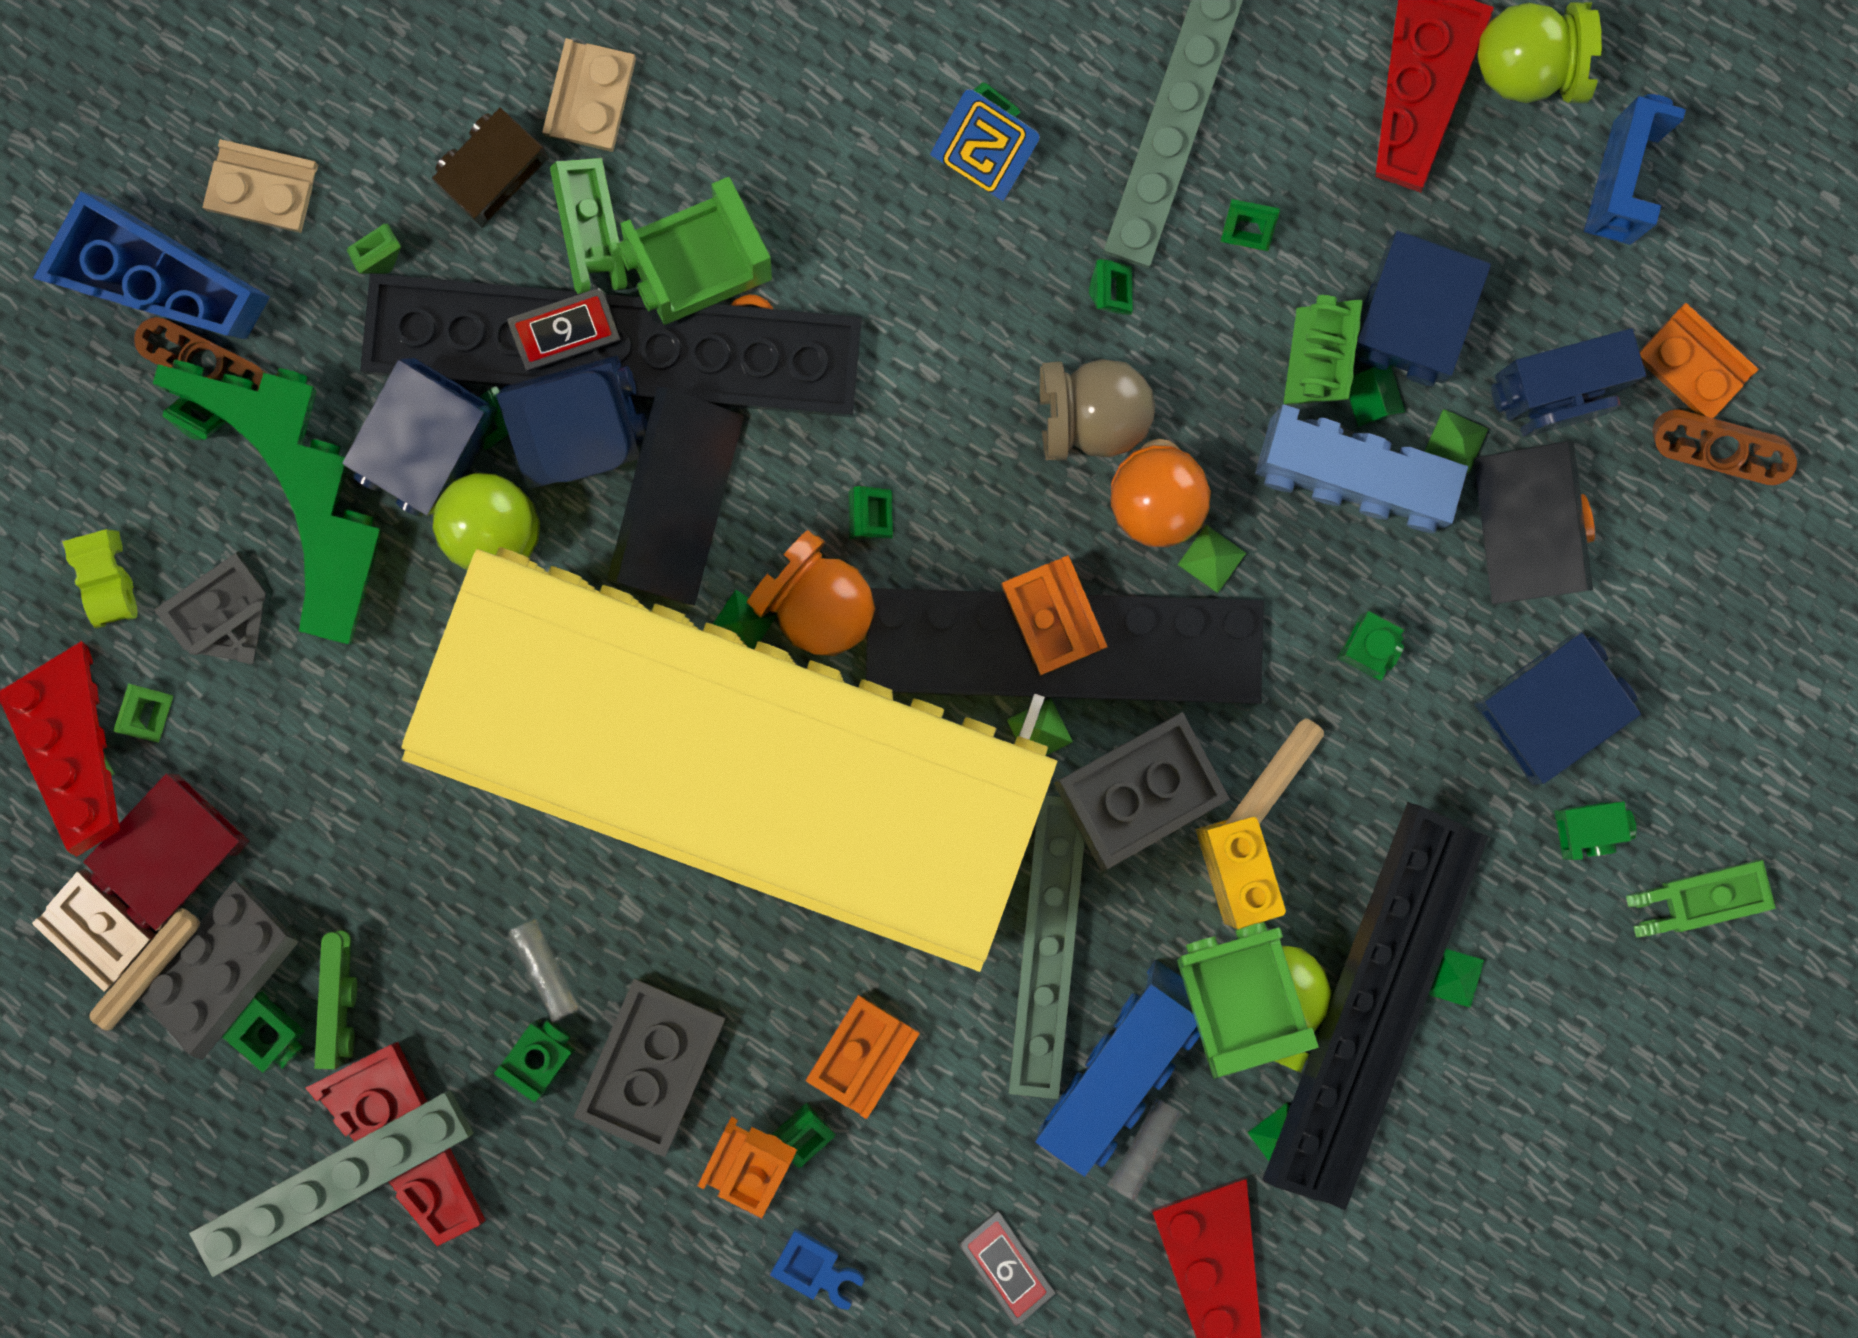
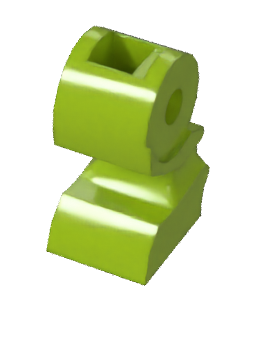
[62,529,138,629]

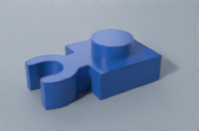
[770,1228,865,1310]

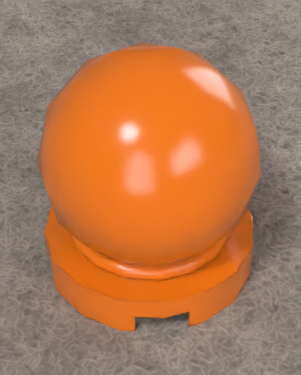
[1111,445,1211,548]
[746,530,875,656]

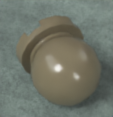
[1039,359,1155,461]

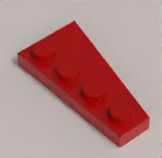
[1375,0,1494,193]
[0,641,120,857]
[305,1041,486,1246]
[1151,1177,1262,1338]

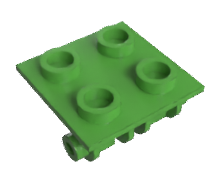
[1283,295,1362,405]

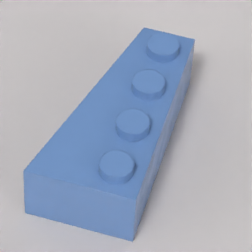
[1255,404,1468,533]

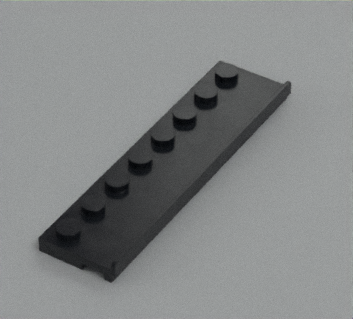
[866,588,1264,704]
[1262,802,1489,1210]

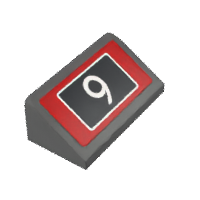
[507,288,621,372]
[957,1211,1056,1327]

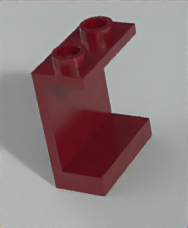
[83,773,250,931]

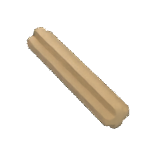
[1225,718,1324,825]
[89,908,200,1031]

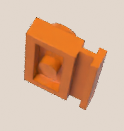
[1639,303,1759,418]
[1001,555,1108,676]
[805,994,920,1119]
[698,1116,797,1219]

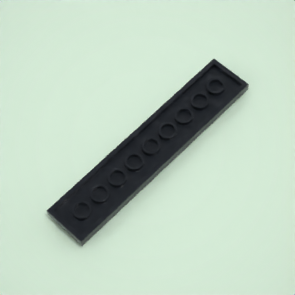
[360,273,862,418]

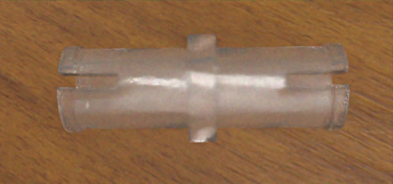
[508,919,581,1023]
[1107,1098,1183,1202]

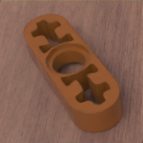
[134,317,266,392]
[1652,409,1797,485]

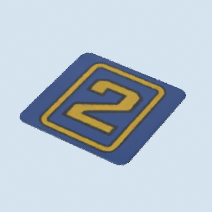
[930,89,1040,201]

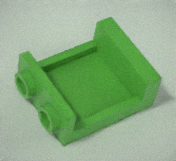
[617,177,772,325]
[1177,922,1319,1079]

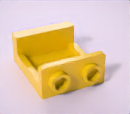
[1195,817,1286,929]

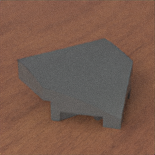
[154,551,266,664]

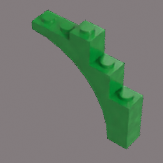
[153,360,382,645]

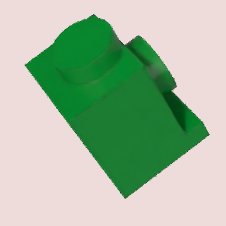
[1337,611,1404,681]
[1554,801,1636,860]
[222,992,305,1073]
[494,1020,576,1103]

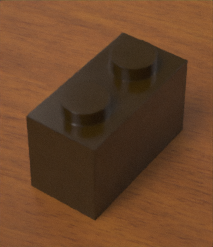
[432,107,549,228]

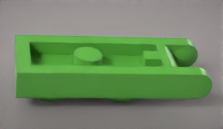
[550,158,627,294]
[314,930,357,1069]

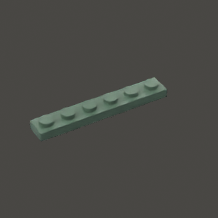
[1103,0,1243,269]
[1008,796,1085,1099]
[189,1089,474,1278]

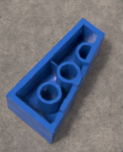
[33,191,270,340]
[1035,960,1200,1177]

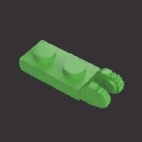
[1626,860,1776,937]

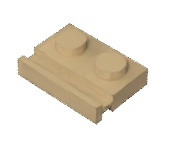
[542,38,636,152]
[202,139,318,233]
[32,869,156,992]

